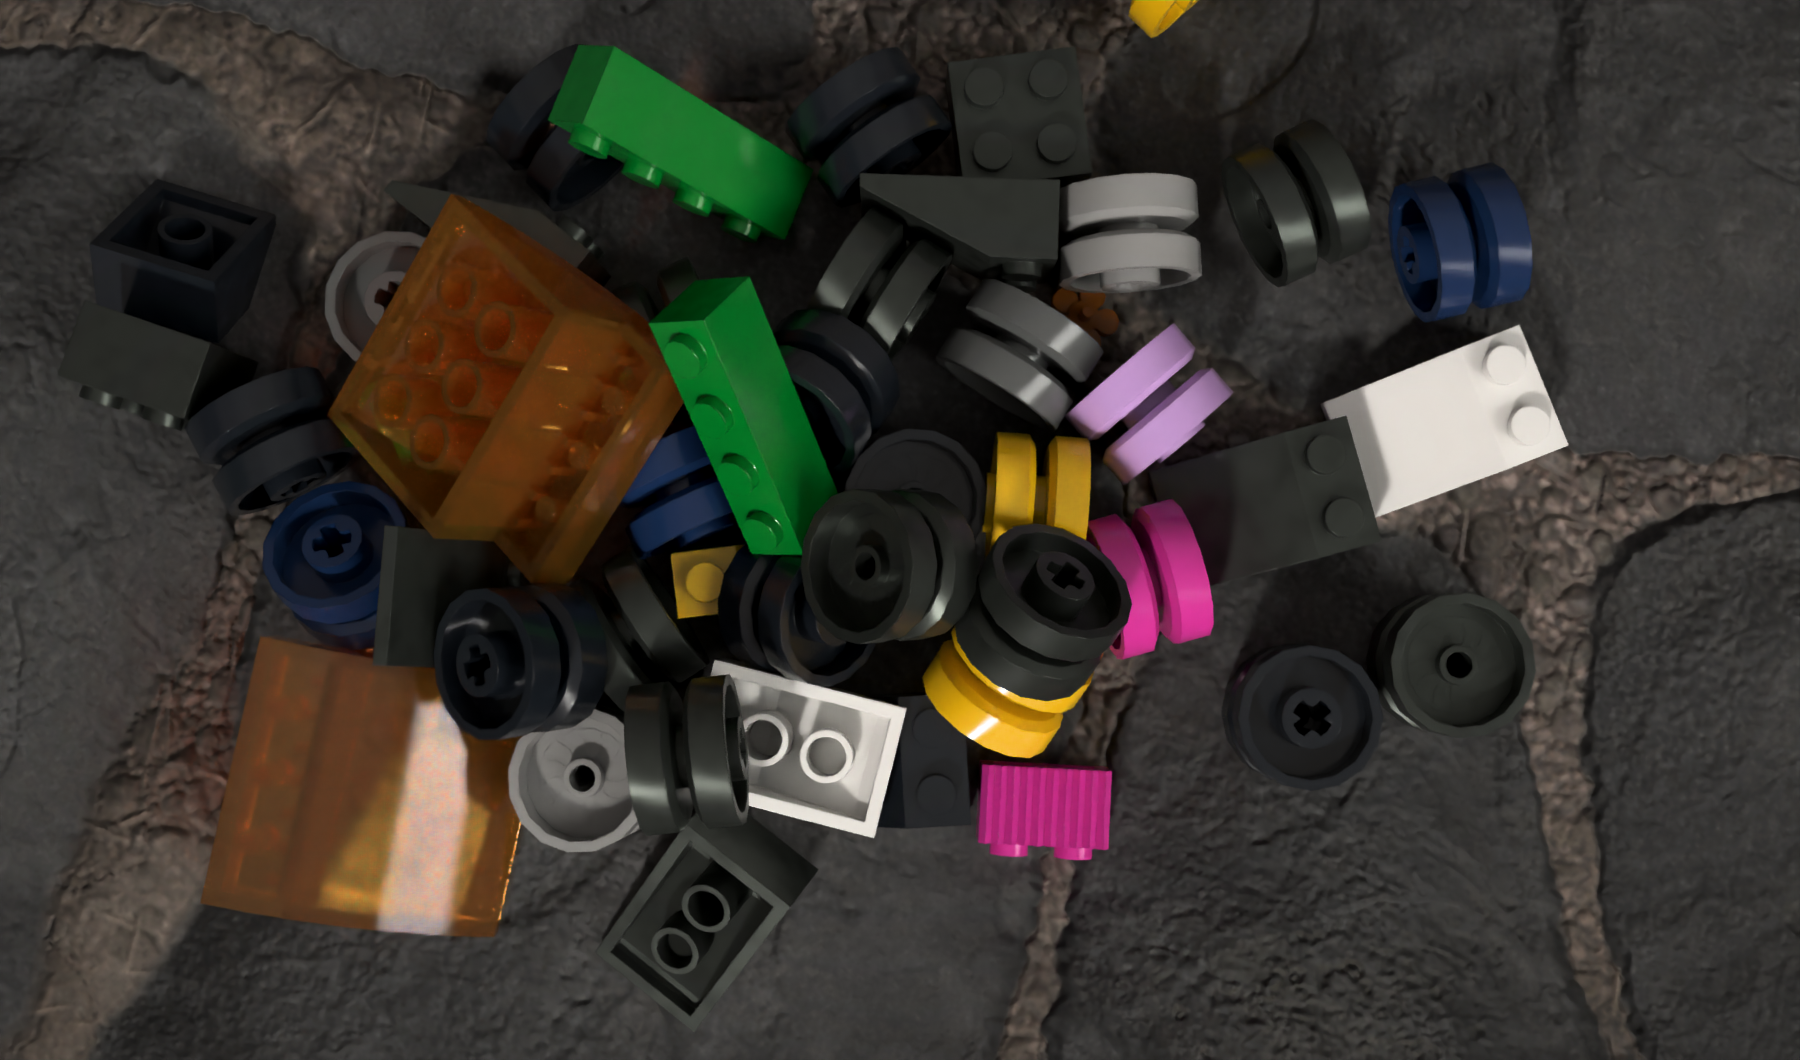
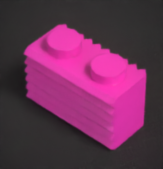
[976,760,1112,860]

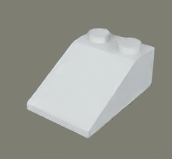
[1320,325,1568,518]
[710,658,907,838]

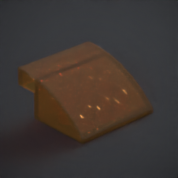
[327,194,684,584]
[200,636,522,937]

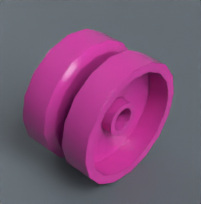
[1086,499,1214,660]

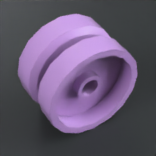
[1065,323,1234,485]

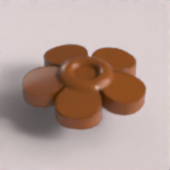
[1051,288,1119,346]

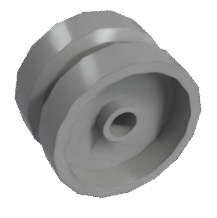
[1058,173,1202,293]
[508,702,640,852]

